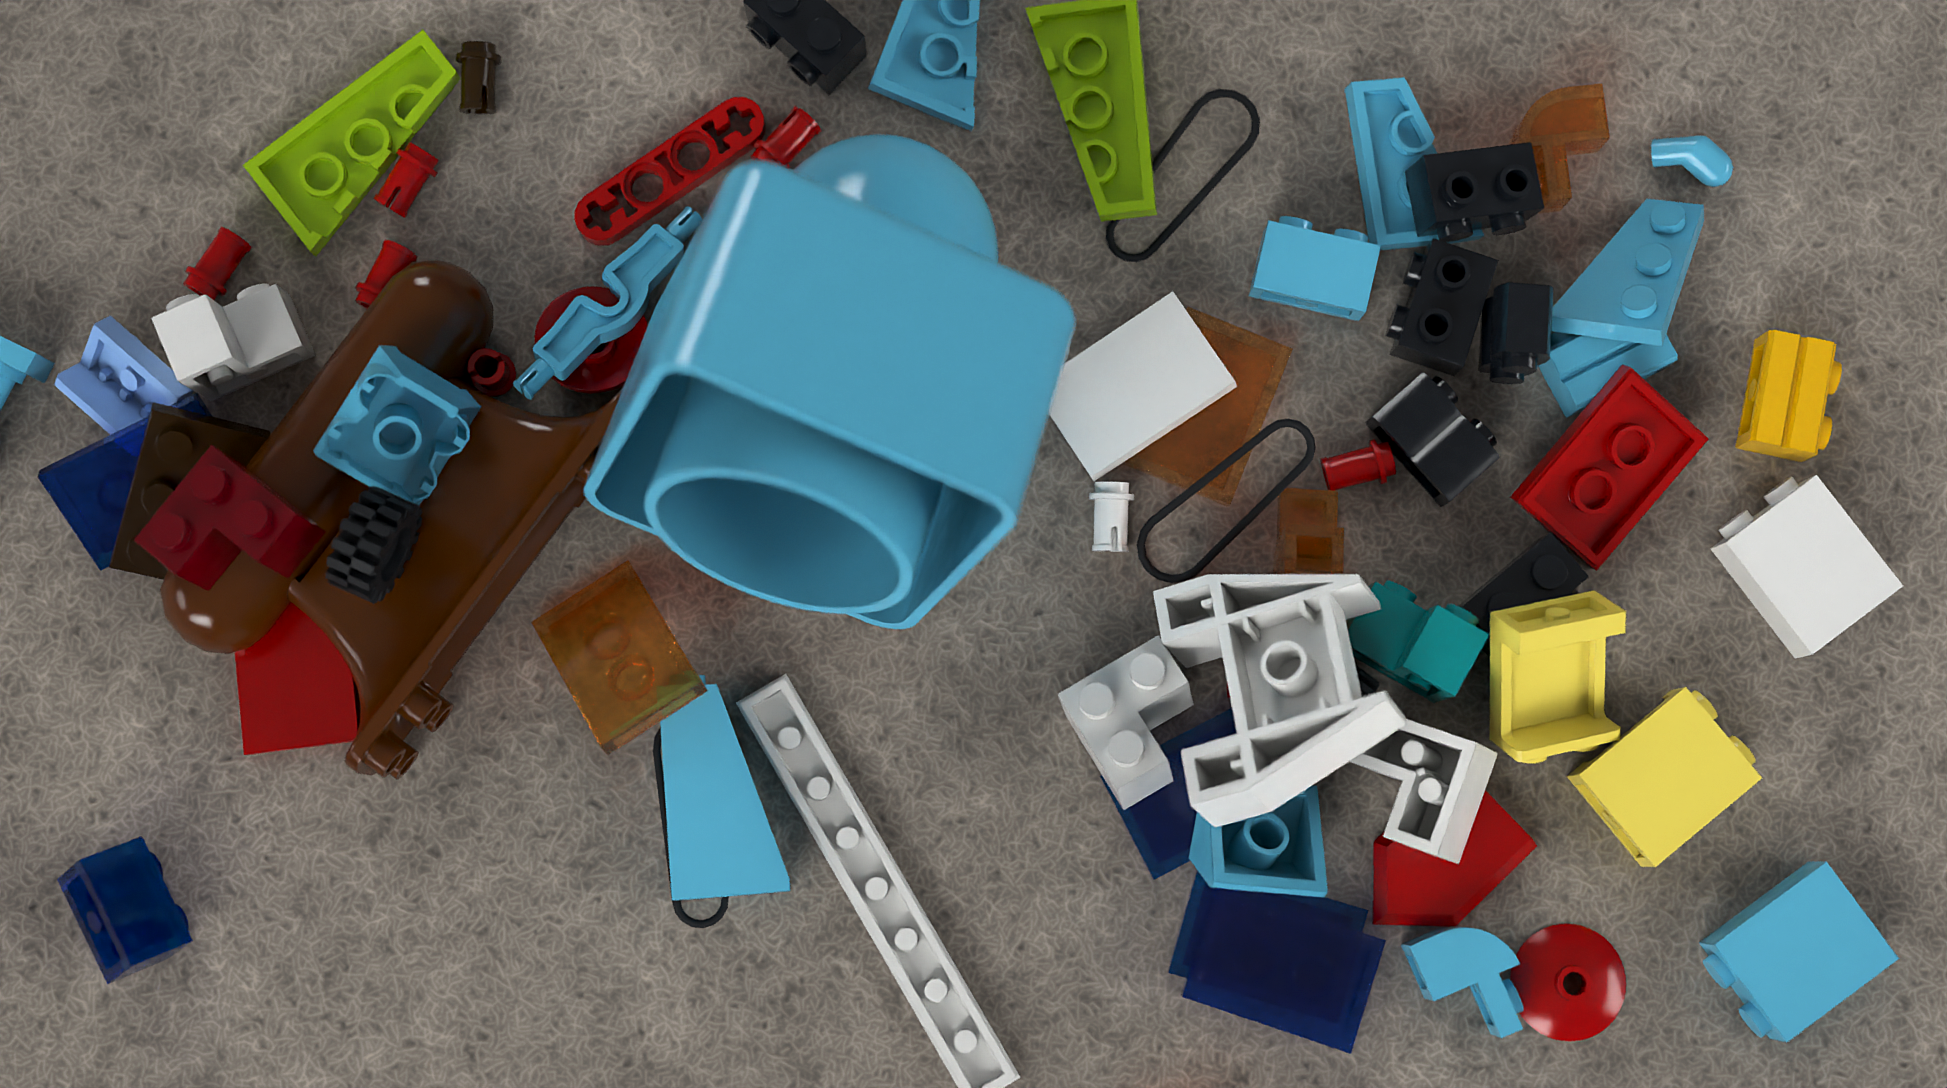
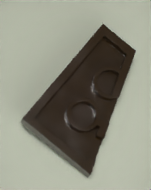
[109,402,270,580]

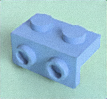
[54,315,193,455]

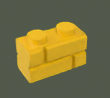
[1735,330,1842,462]

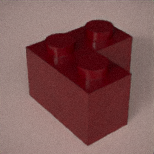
[134,445,326,591]

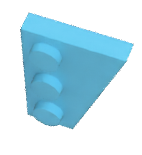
[868,0,980,131]
[1344,77,1484,250]
[1551,199,1704,346]

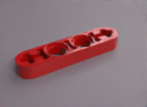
[574,97,766,246]

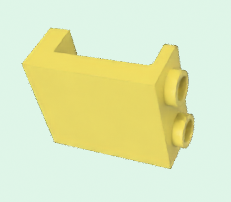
[1489,590,1626,764]
[1566,687,1762,867]

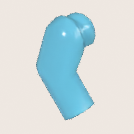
[1651,135,1733,187]

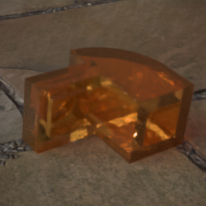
[1509,83,1610,213]
[1273,488,1344,574]

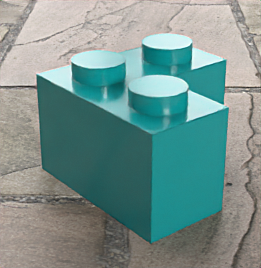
[1346,580,1489,703]

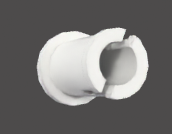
[1089,482,1134,552]

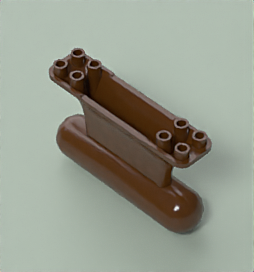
[160,260,622,779]

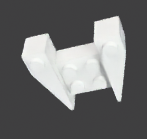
[1153,574,1407,827]

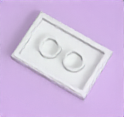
[1049,291,1237,481]

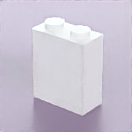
[1711,475,1903,659]

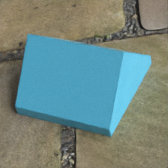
[1189,785,1328,897]

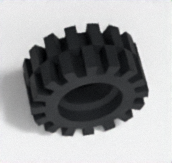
[326,486,422,603]

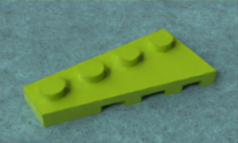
[1025,0,1157,222]
[243,29,461,257]

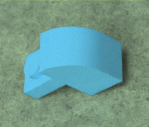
[1400,926,1524,1038]

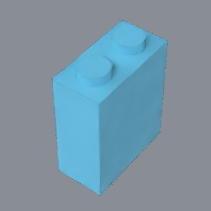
[1699,861,1899,1042]

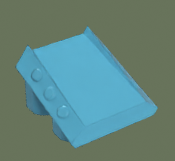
[313,345,481,506]

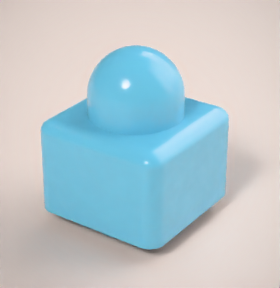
[584,134,1075,629]

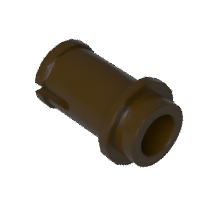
[456,41,501,114]

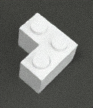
[151,283,316,401]
[1058,635,1194,810]
[1350,718,1498,864]

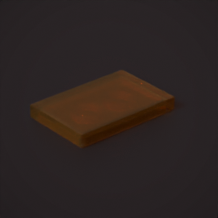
[1124,307,1293,507]
[531,560,708,755]

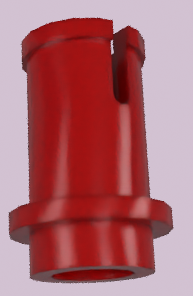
[750,106,821,170]
[373,142,439,218]
[183,227,252,300]
[355,240,418,309]
[467,348,517,397]
[1320,439,1396,493]

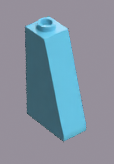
[658,675,790,901]

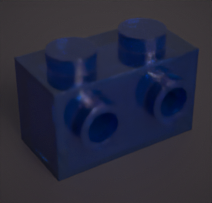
[57,836,193,984]

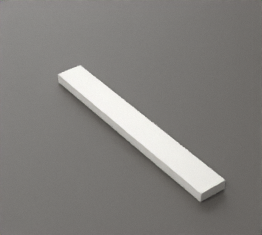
[736,674,1020,1088]

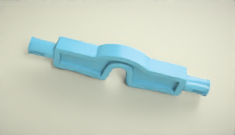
[513,206,703,400]

